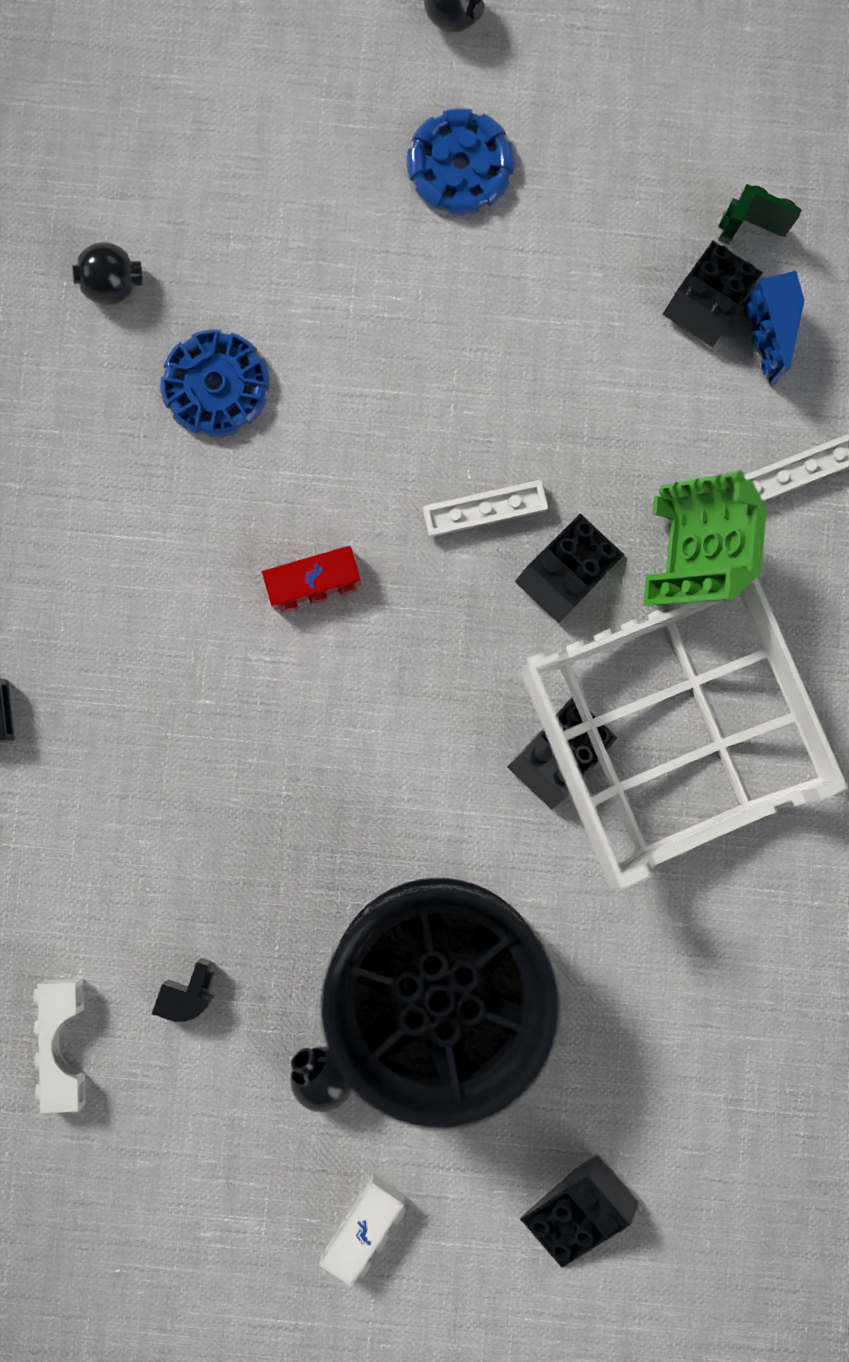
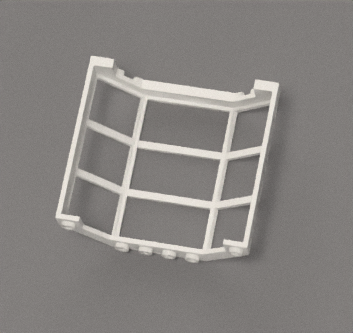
[519,577,848,890]

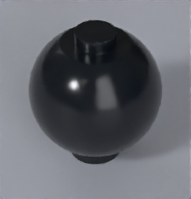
[424,0,485,32]
[72,242,142,305]
[290,1046,352,1112]

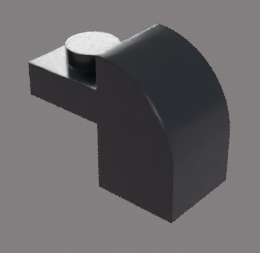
[152,958,215,1022]

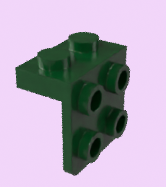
[718,184,802,245]

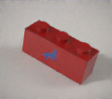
[261,545,362,613]

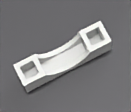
[33,978,86,1113]

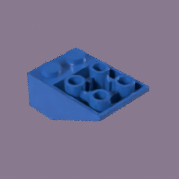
[744,271,805,386]

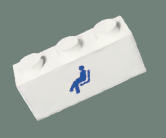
[319,1174,406,1287]

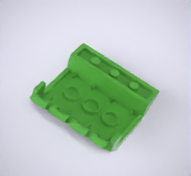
[643,470,767,606]

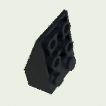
[662,240,763,347]
[515,513,625,623]
[507,697,618,809]
[520,1155,639,1268]

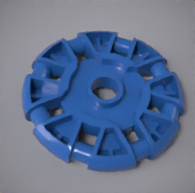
[407,108,515,215]
[160,329,270,437]

